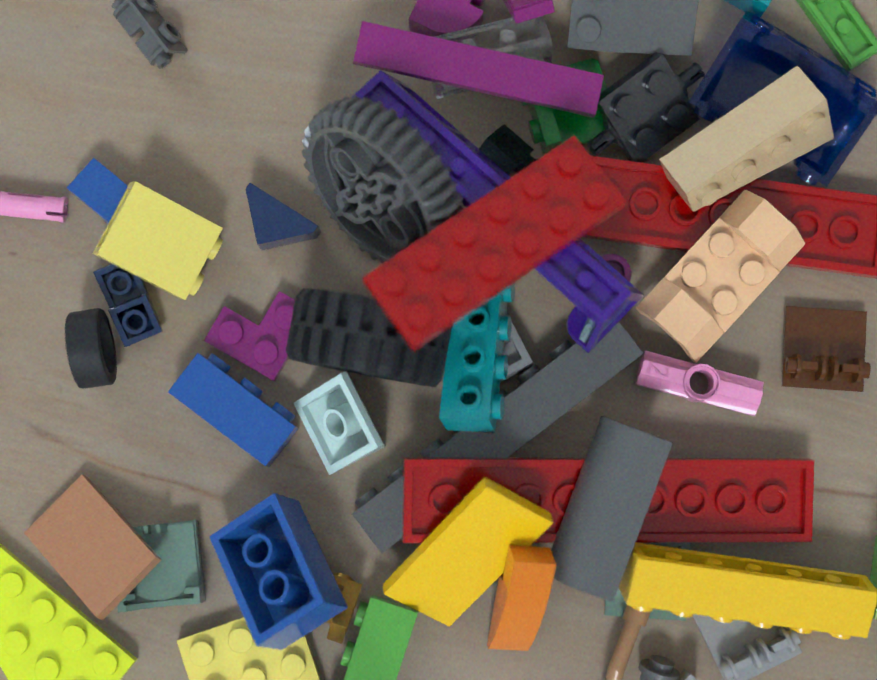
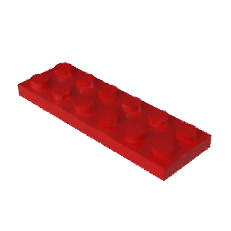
[362,136,626,352]

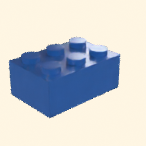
[209,493,348,650]

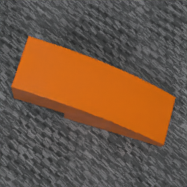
[487,545,556,651]

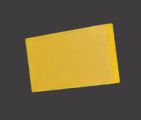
[383,477,553,627]

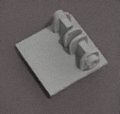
[693,614,802,680]

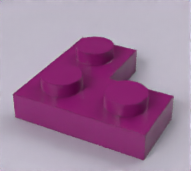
[204,291,295,382]

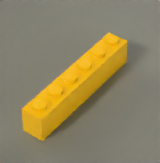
[619,542,877,639]

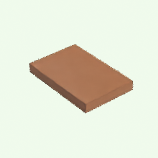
[24,475,161,620]

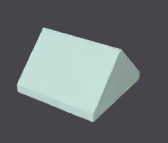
[293,371,386,475]

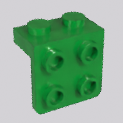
[521,58,607,155]

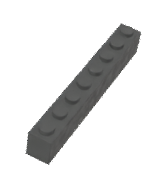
[352,322,644,554]

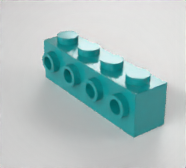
[439,283,515,433]

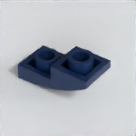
[93,264,163,347]

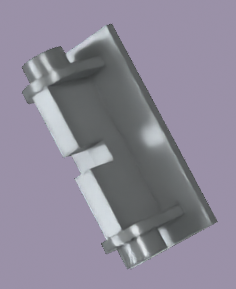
[112,0,188,69]

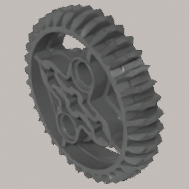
[302,96,465,264]

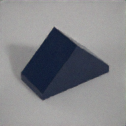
[245,183,321,250]

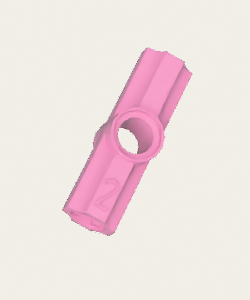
[635,350,764,416]

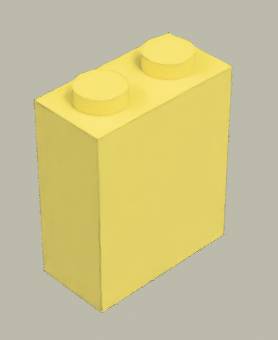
[92,181,223,300]

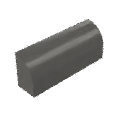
[551,416,673,602]

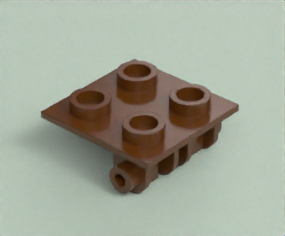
[782,306,871,392]

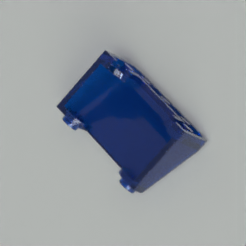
[689,11,877,187]

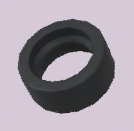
[65,308,117,389]

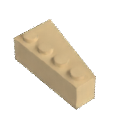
[659,66,834,212]

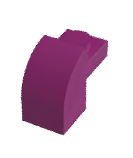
[408,0,484,42]

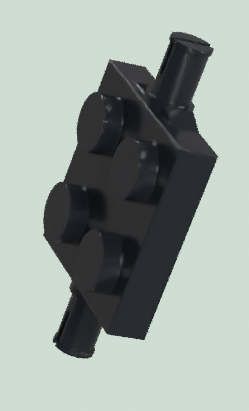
[586,52,705,163]

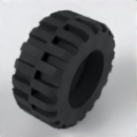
[286,288,452,387]

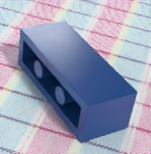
[168,353,299,467]

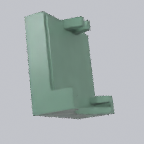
[117,520,206,613]

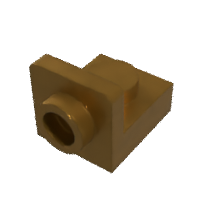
[326,573,362,644]

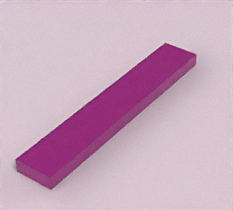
[353,21,604,118]

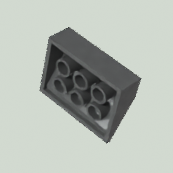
[567,0,699,56]

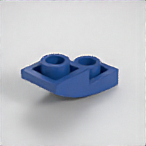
[67,158,128,224]

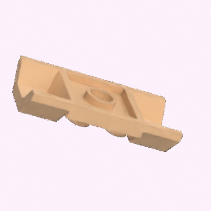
[635,190,805,363]

